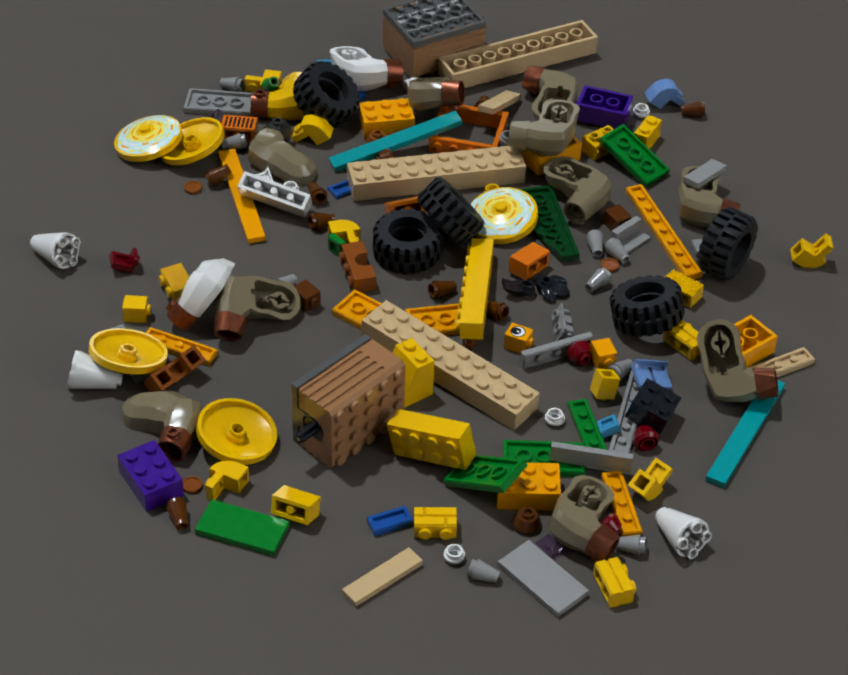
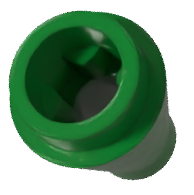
[262,77,279,92]

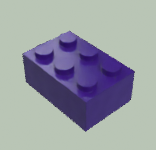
[576,85,633,129]
[117,440,184,512]

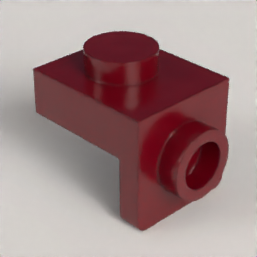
[109,248,140,273]

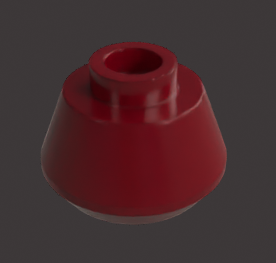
[567,340,592,365]
[633,425,660,451]
[600,513,622,535]

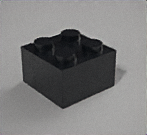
[624,378,682,436]

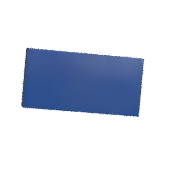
[327,180,351,199]
[367,506,413,537]

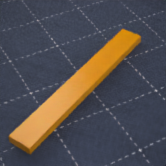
[218,149,266,244]
[625,184,703,279]

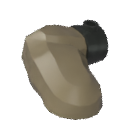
[248,117,317,187]

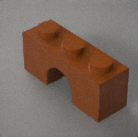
[339,241,376,293]
[143,345,206,392]

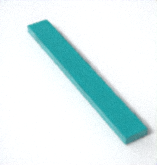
[329,111,463,172]
[705,381,785,488]

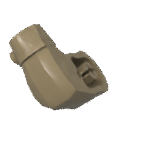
[509,100,580,156]
[543,156,612,225]

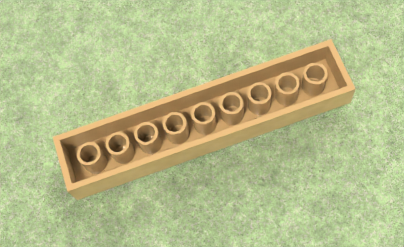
[438,20,598,88]
[347,146,526,201]
[361,300,540,431]

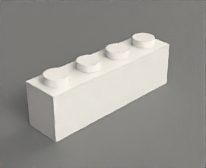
[237,171,312,218]

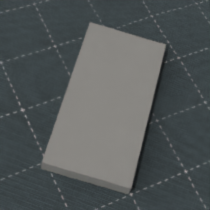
[183,88,252,117]
[498,540,589,617]

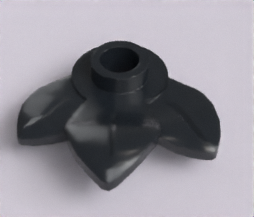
[536,275,570,302]
[501,276,535,296]

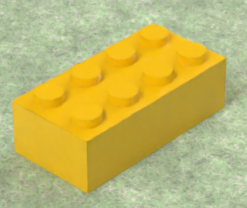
[387,409,476,470]

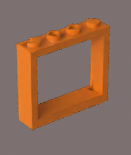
[429,105,509,153]

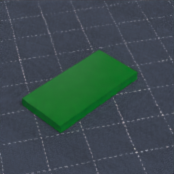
[598,124,670,188]
[503,440,585,477]
[443,455,528,493]
[195,499,289,556]

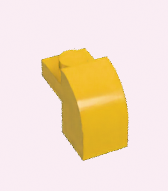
[245,69,282,93]
[292,114,334,145]
[328,220,360,243]
[790,233,834,268]
[628,458,674,501]
[204,461,249,501]

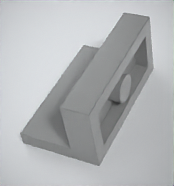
[611,216,651,254]

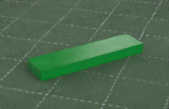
[567,399,607,450]

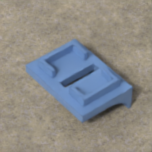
[630,359,673,390]

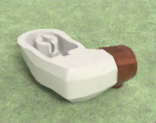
[329,46,404,91]
[166,258,235,331]

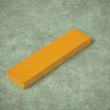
[146,327,218,366]
[601,471,643,537]

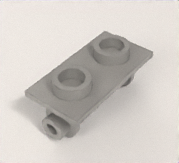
[552,303,574,341]

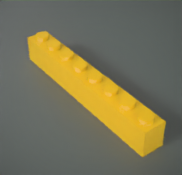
[456,238,494,339]

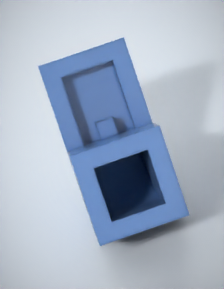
[644,79,685,109]

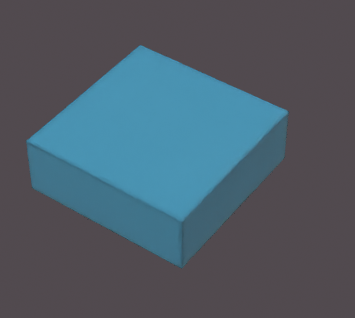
[597,414,622,438]

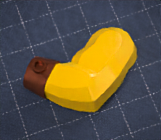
[251,72,304,121]

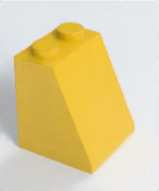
[392,338,434,408]

